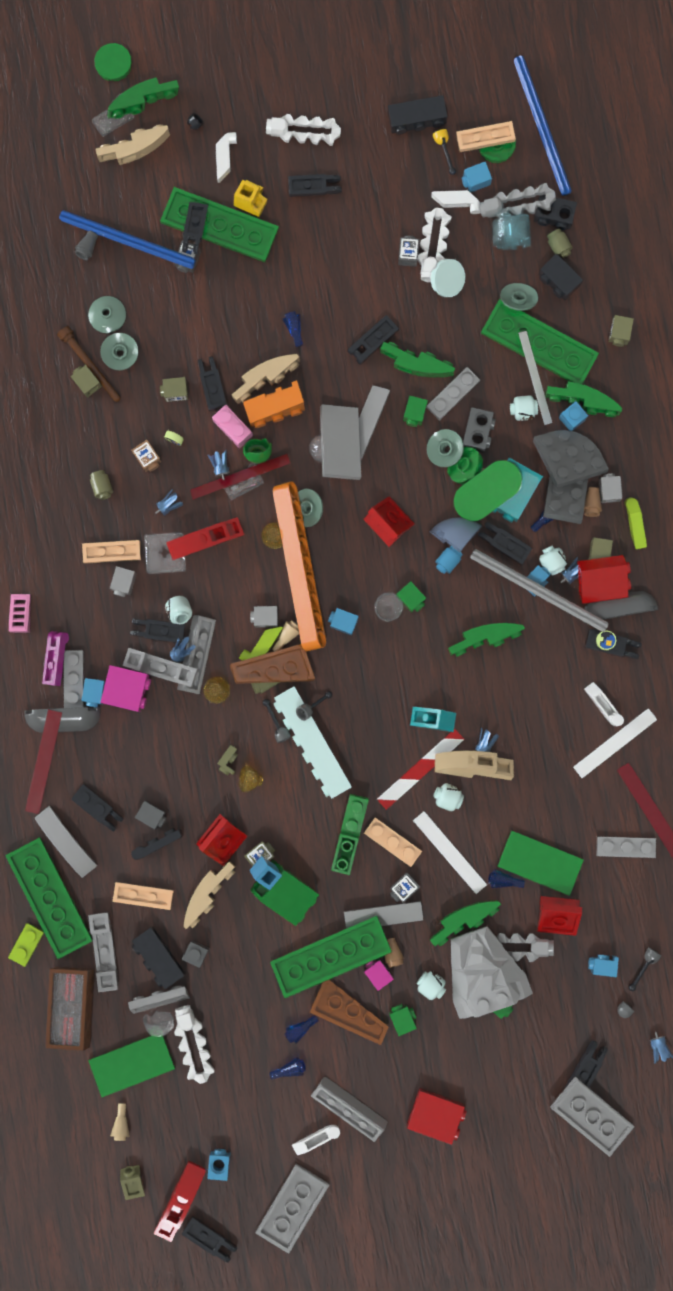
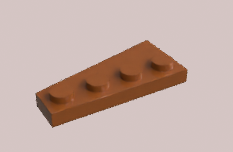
[230,644,315,684]
[309,980,389,1045]

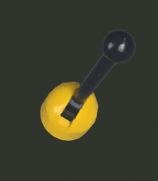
[433,129,456,175]

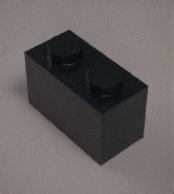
[538,254,583,300]

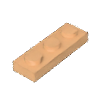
[456,121,516,152]
[82,540,141,563]
[364,818,422,867]
[113,882,174,910]

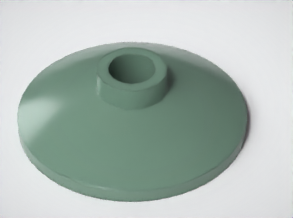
[500,283,538,311]
[88,296,126,334]
[100,333,138,371]
[427,429,464,467]
[298,489,323,527]

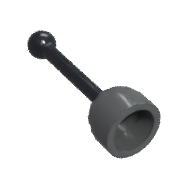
[296,691,332,721]
[263,699,291,744]
[629,947,662,991]

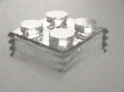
[144,532,186,574]

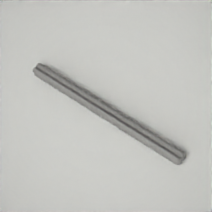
[470,549,608,632]

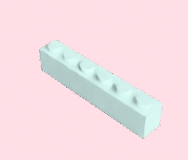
[273,687,351,799]

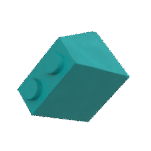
[492,458,543,522]

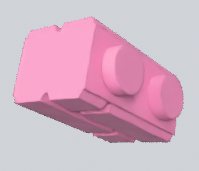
[212,405,253,449]

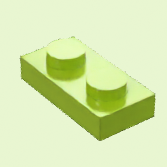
[8,923,44,967]

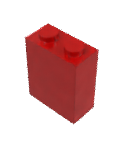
[577,555,631,604]
[407,1088,467,1145]

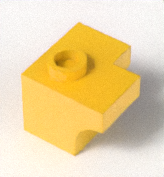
[234,180,267,217]

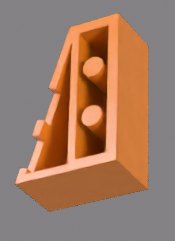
[243,380,305,428]

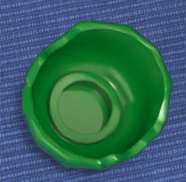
[243,438,272,464]

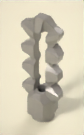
[480,183,556,220]
[497,933,554,962]

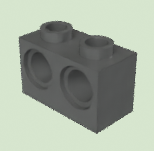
[463,407,496,453]

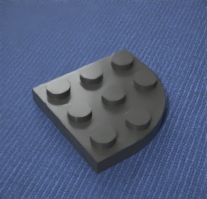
[533,430,609,488]

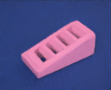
[9,594,31,633]

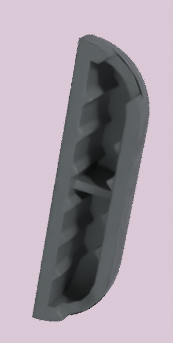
[583,590,659,623]
[24,707,101,733]

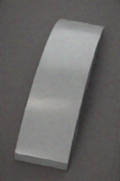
[123,648,198,687]
[35,806,98,878]
[88,912,118,992]

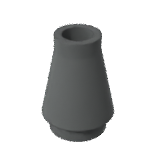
[75,231,98,260]

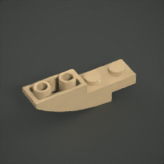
[96,125,170,165]
[232,354,300,404]
[435,751,514,780]
[183,861,236,929]

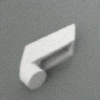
[216,132,237,183]
[432,190,481,214]
[584,682,624,726]
[292,1125,340,1155]

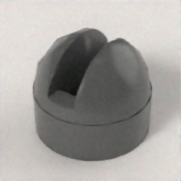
[617,1001,635,1018]

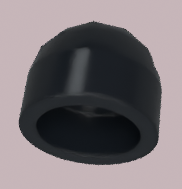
[187,113,204,130]

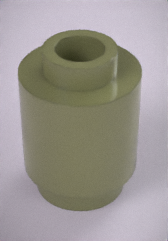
[547,229,573,259]
[90,470,113,500]

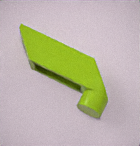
[624,497,647,549]
[239,627,283,661]

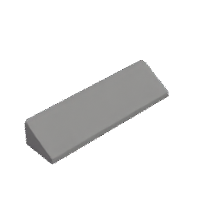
[359,386,390,461]
[177,615,216,694]
[344,901,423,929]
[311,1077,388,1142]

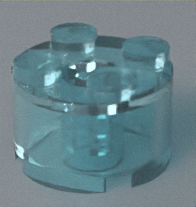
[492,213,531,250]

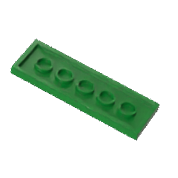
[160,187,279,263]
[481,299,599,384]
[5,837,93,959]
[270,916,392,999]

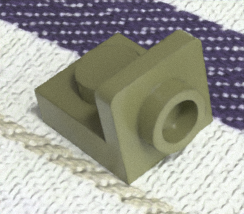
[217,745,238,776]
[120,1165,145,1200]

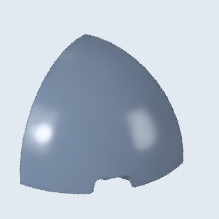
[429,517,482,553]

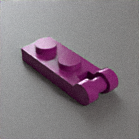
[42,631,69,686]

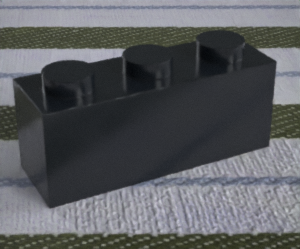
[387,95,447,134]
[132,926,186,989]

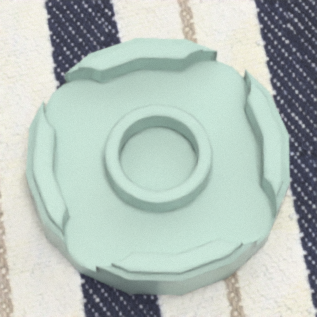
[431,259,465,297]

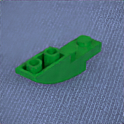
[107,77,179,119]
[380,342,455,378]
[545,381,622,417]
[448,623,525,657]
[331,794,369,875]
[430,900,501,946]

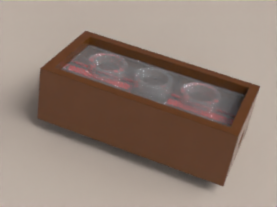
[45,967,94,1051]

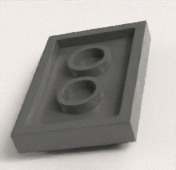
[543,475,588,524]

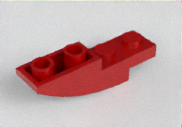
[166,517,244,560]
[154,1161,206,1242]

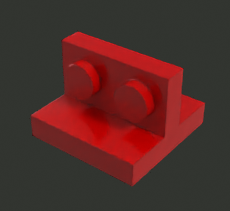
[364,496,414,547]
[196,814,247,866]
[537,896,582,936]

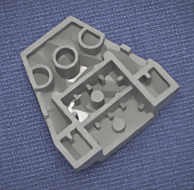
[451,926,533,1019]

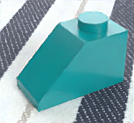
[410,707,456,732]

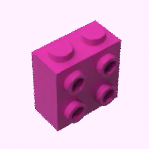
[100,665,151,712]

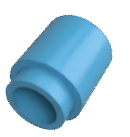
[435,546,463,574]

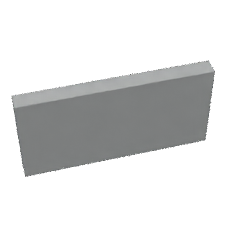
[320,404,361,480]
[550,1077,635,1157]
[255,1163,329,1254]

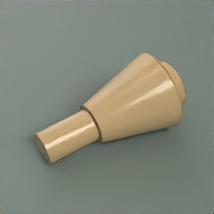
[272,620,299,651]
[110,1104,130,1141]

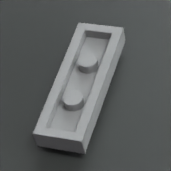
[426,367,480,421]
[64,650,84,708]
[596,837,656,858]
[128,986,190,1014]

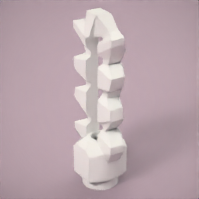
[266,114,341,146]
[418,208,451,282]
[174,1005,215,1084]

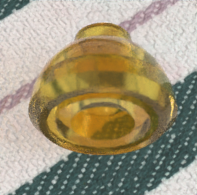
[261,522,283,549]
[203,677,230,703]
[239,765,263,792]

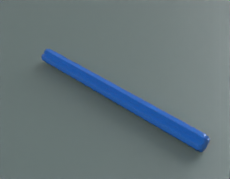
[514,55,571,196]
[59,210,196,269]

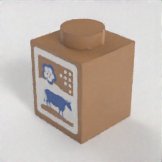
[131,440,161,472]

